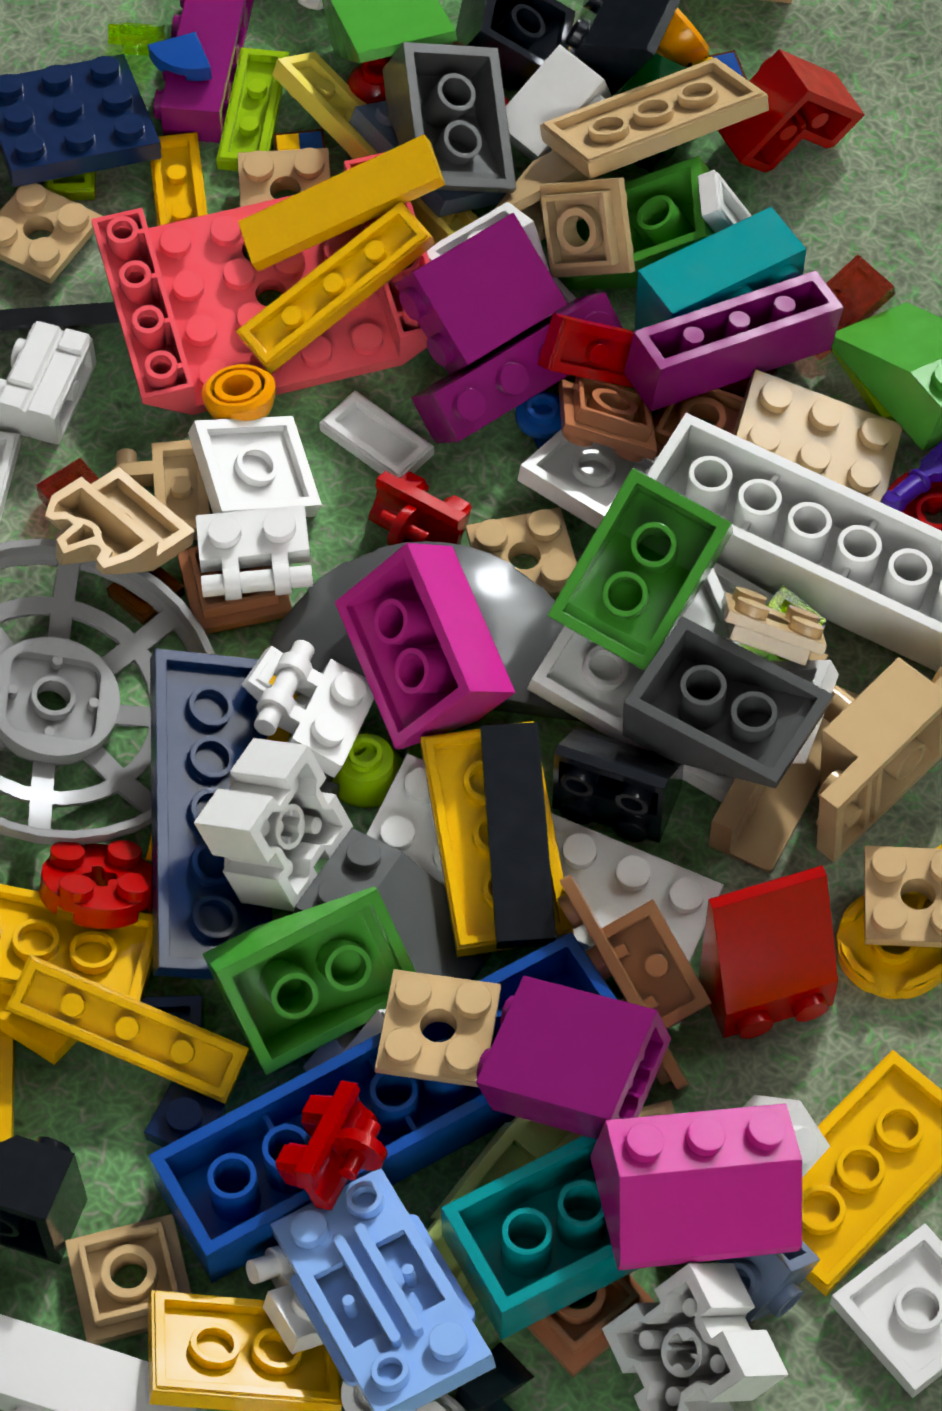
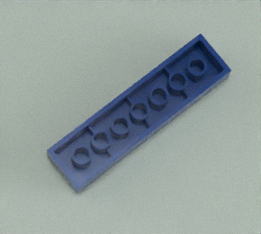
[148,932,616,1283]

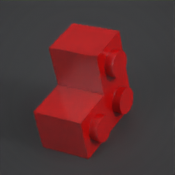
[718,49,865,173]

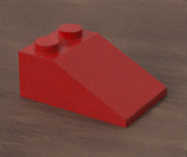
[699,865,838,1039]

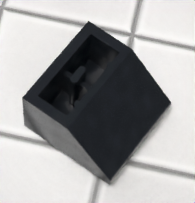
[552,727,684,843]

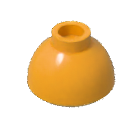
[656,8,710,66]
[201,364,276,421]

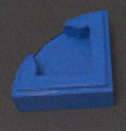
[148,32,212,81]

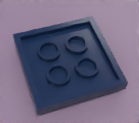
[0,54,162,187]

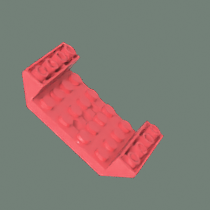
[91,152,430,415]

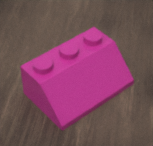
[335,543,516,749]
[590,1103,802,1271]

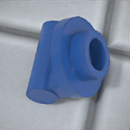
[515,391,561,449]

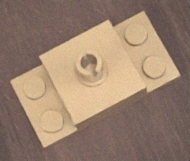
[816,657,942,863]

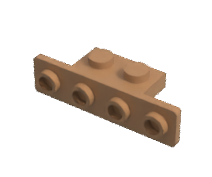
[557,875,713,1091]

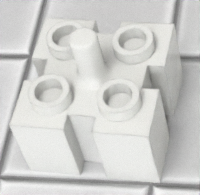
[194,738,353,911]
[602,1263,789,1411]

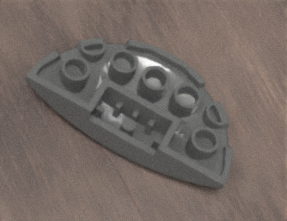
[268,541,583,722]

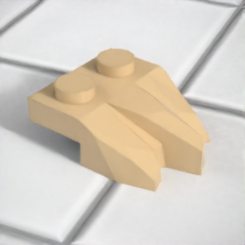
[44,467,195,574]

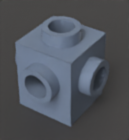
[719,1241,820,1323]

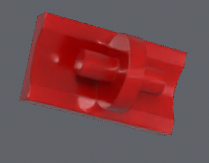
[368,471,472,546]
[275,1081,388,1211]

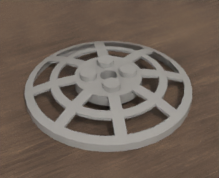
[0,538,216,845]

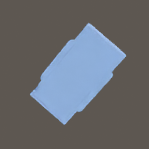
[270,1168,496,1411]

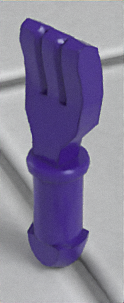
[880,440,942,512]

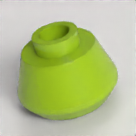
[332,733,403,808]

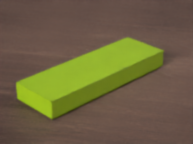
[216,47,290,171]

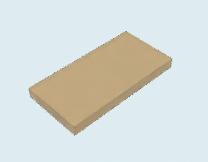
[540,58,769,179]

